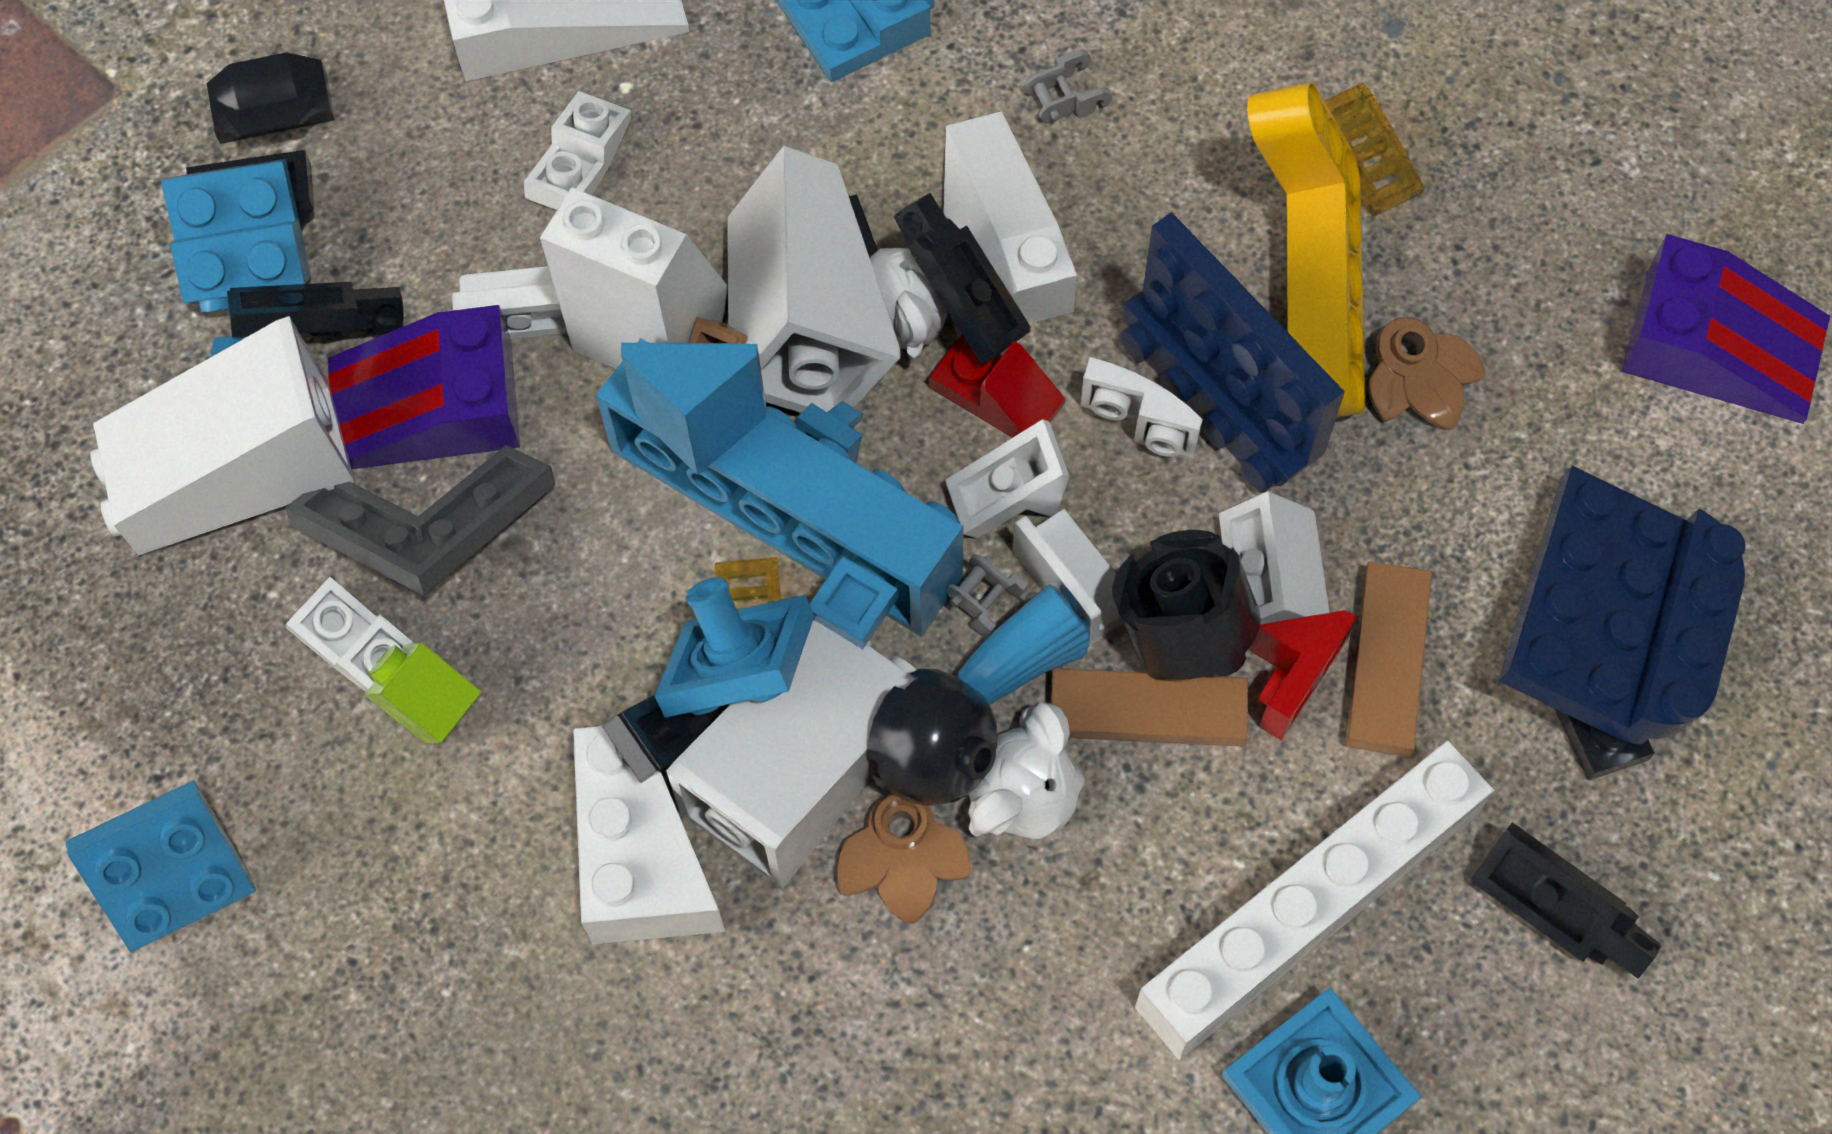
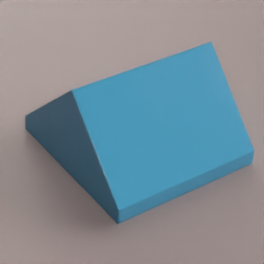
[621,343,766,475]

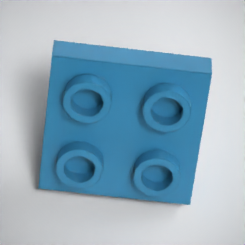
[655,577,814,718]
[65,780,256,953]
[1221,987,1422,1134]

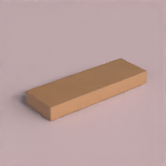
[1345,561,1432,757]
[1051,668,1248,747]

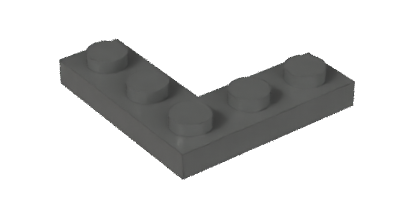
[285,445,556,596]

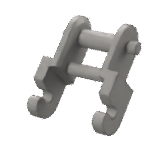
[1023,50,1113,122]
[946,554,1037,639]

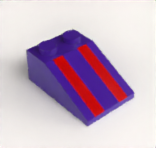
[1621,234,1830,424]
[328,305,520,470]

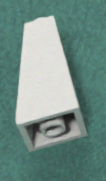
[728,145,900,413]
[540,187,728,369]
[90,316,355,556]
[667,620,918,889]

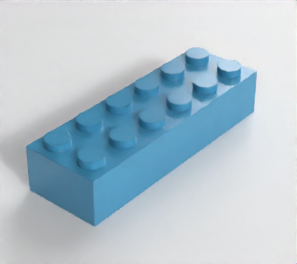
[596,338,964,637]

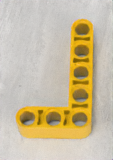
[1247,82,1365,417]

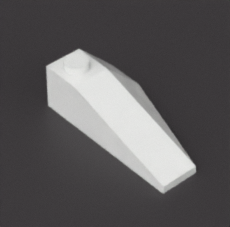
[444,0,689,82]
[943,111,1077,339]

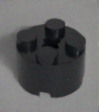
[1112,530,1261,680]

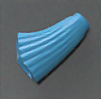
[958,584,1090,705]

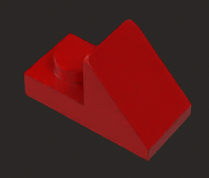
[929,334,1065,438]
[1249,610,1357,741]

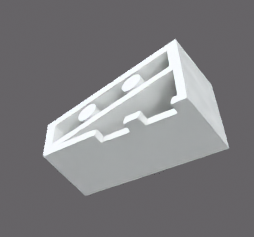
[573,726,726,944]

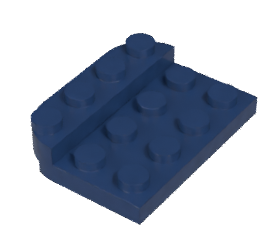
[1120,212,1345,493]
[1498,465,1746,745]

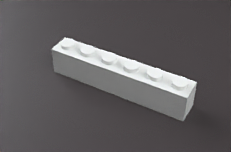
[1135,740,1494,1061]

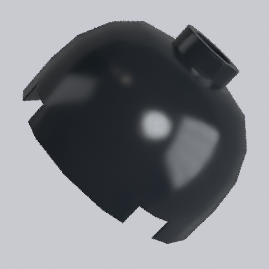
[867,669,997,806]

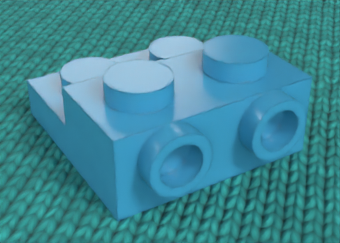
[776,0,935,83]
[161,159,311,312]

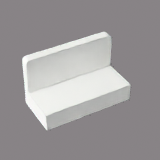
[452,266,568,339]
[1219,491,1330,625]
[1012,509,1123,646]

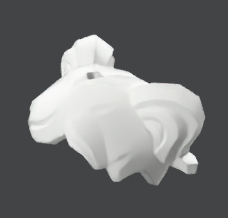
[869,248,948,362]
[968,702,1085,839]

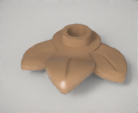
[1368,317,1486,430]
[837,794,970,924]

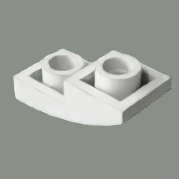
[524,91,631,210]
[1080,357,1202,458]
[286,577,413,692]

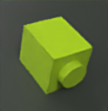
[364,642,481,744]

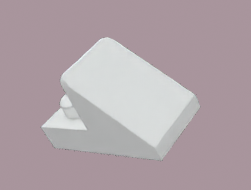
[945,419,1070,538]

